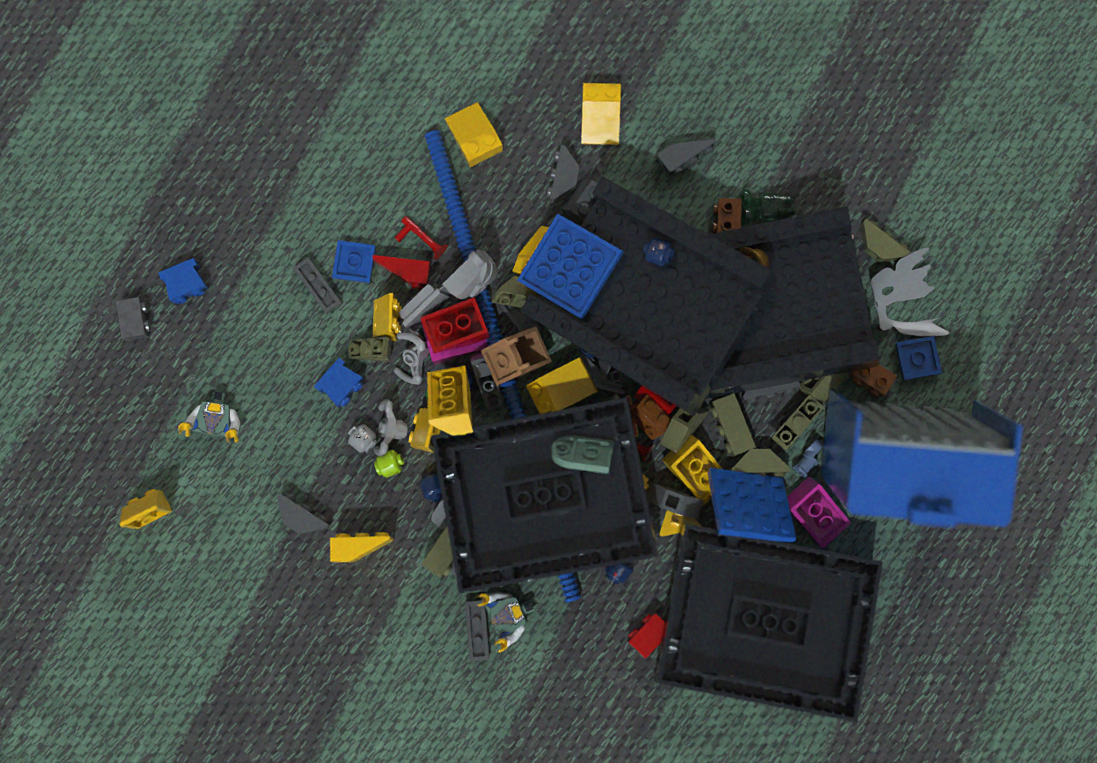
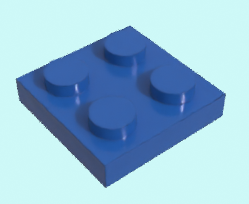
[332,240,376,284]
[895,336,942,381]

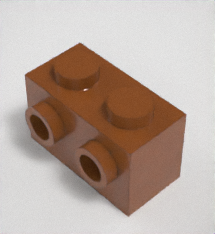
[712,198,742,234]
[849,364,897,398]
[631,394,672,440]

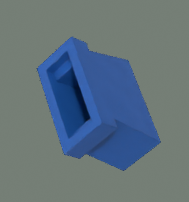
[158,258,209,304]
[314,358,364,408]

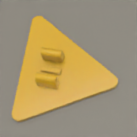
[659,510,701,536]

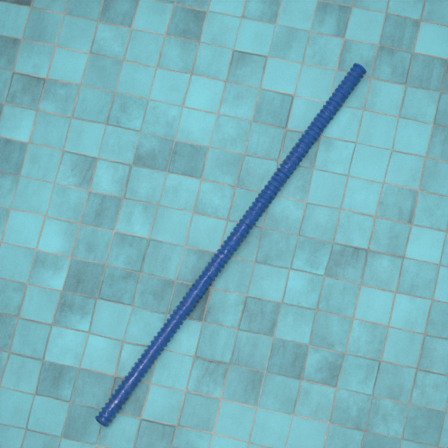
[425,130,582,603]

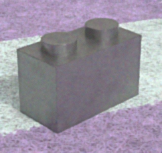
[116,297,151,341]

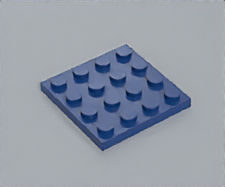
[517,214,624,320]
[707,468,796,543]

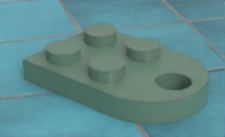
[552,435,614,474]

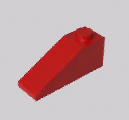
[372,255,431,290]

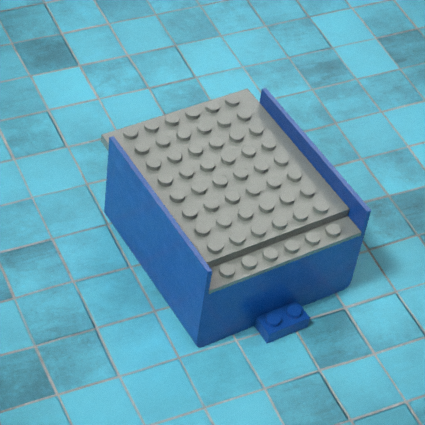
[821,389,1022,527]

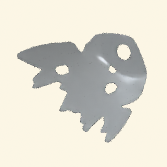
[871,248,949,336]

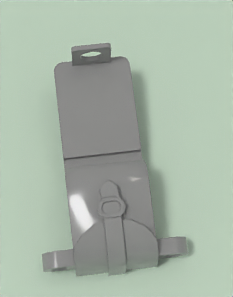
[399,249,499,344]

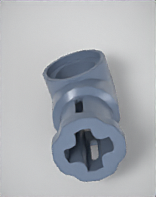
[793,438,823,478]

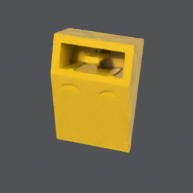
[373,293,402,341]
[330,532,394,562]

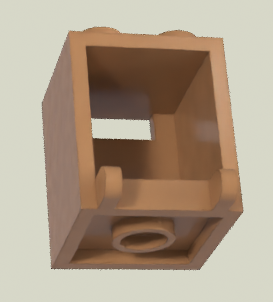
[481,327,552,386]

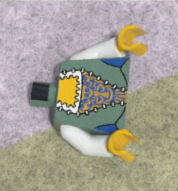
[178,392,240,442]
[475,591,534,653]

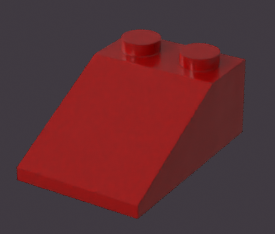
[420,297,490,354]

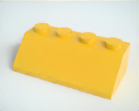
[427,366,473,435]

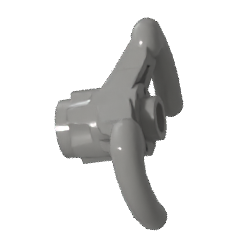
[394,332,429,385]
[373,399,408,456]

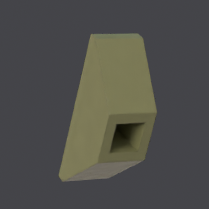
[860,219,911,263]
[492,276,539,308]
[348,337,392,362]
[771,395,824,451]
[660,406,709,454]
[730,449,790,477]

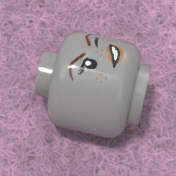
[348,424,377,453]

